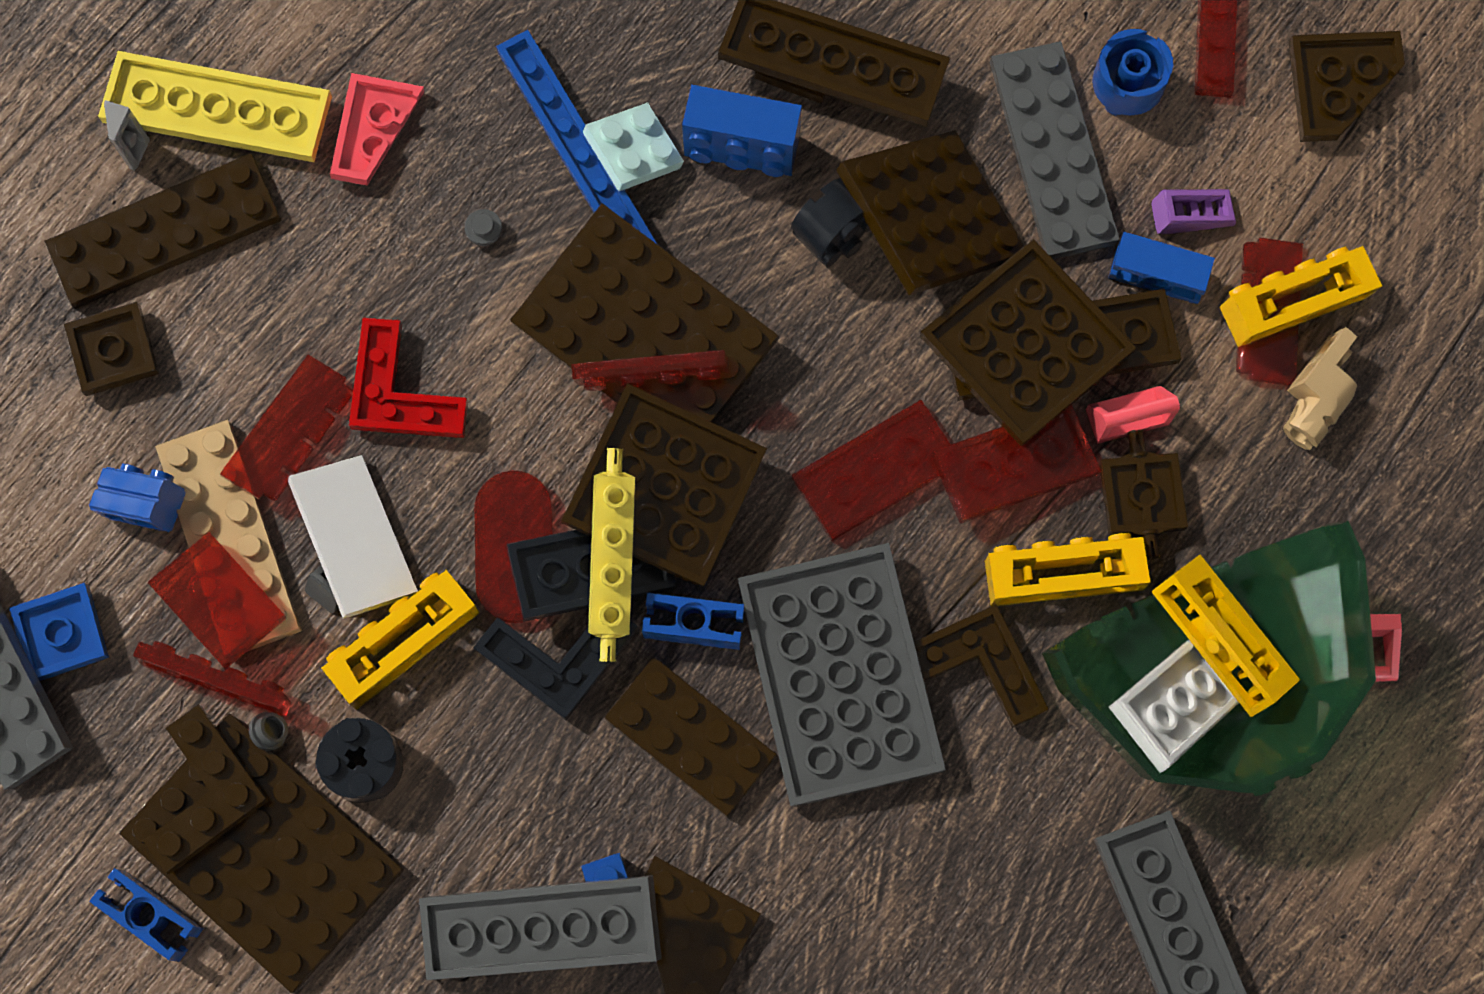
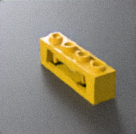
[1220,246,1382,347]
[985,533,1150,606]
[1151,554,1300,717]
[321,570,480,710]

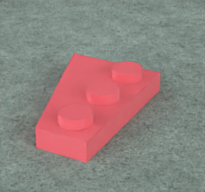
[330,73,424,186]

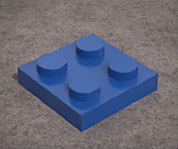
[9,583,109,681]

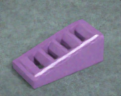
[1151,189,1236,234]

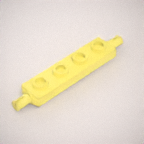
[588,448,635,662]

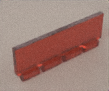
[1236,238,1303,386]
[220,354,353,501]

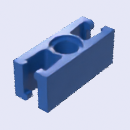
[1108,232,1215,304]
[642,593,744,650]
[89,868,204,962]

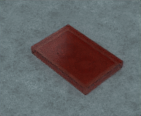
[147,532,286,670]

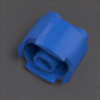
[1092,29,1173,116]

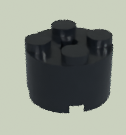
[791,178,871,268]
[315,718,403,803]

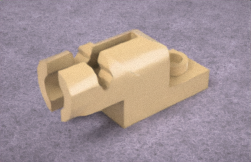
[1283,327,1357,450]

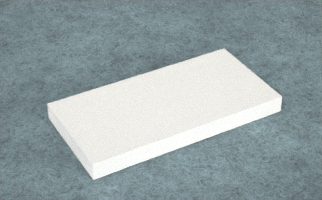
[288,455,418,619]
[1109,640,1239,773]

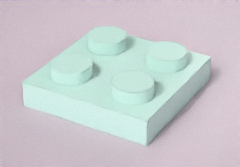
[583,103,684,192]

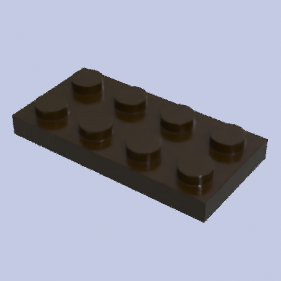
[604,657,776,817]

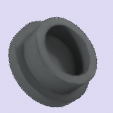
[465,209,502,246]
[249,712,288,751]

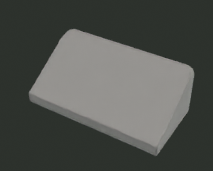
[104,100,150,171]

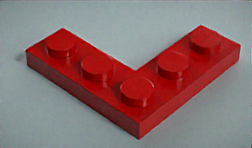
[349,318,468,438]

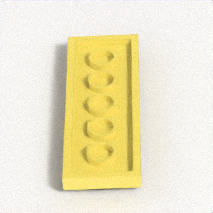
[98,51,332,162]

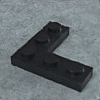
[473,617,639,720]

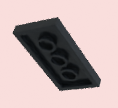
[506,530,676,622]

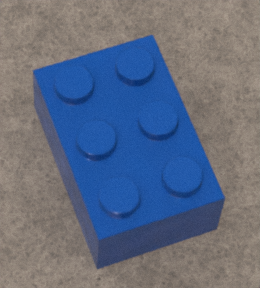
[682,84,802,177]

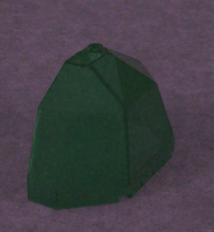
[1042,521,1376,796]

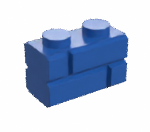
[89,463,186,532]

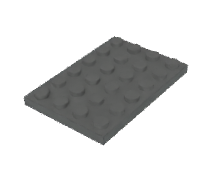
[738,543,946,808]

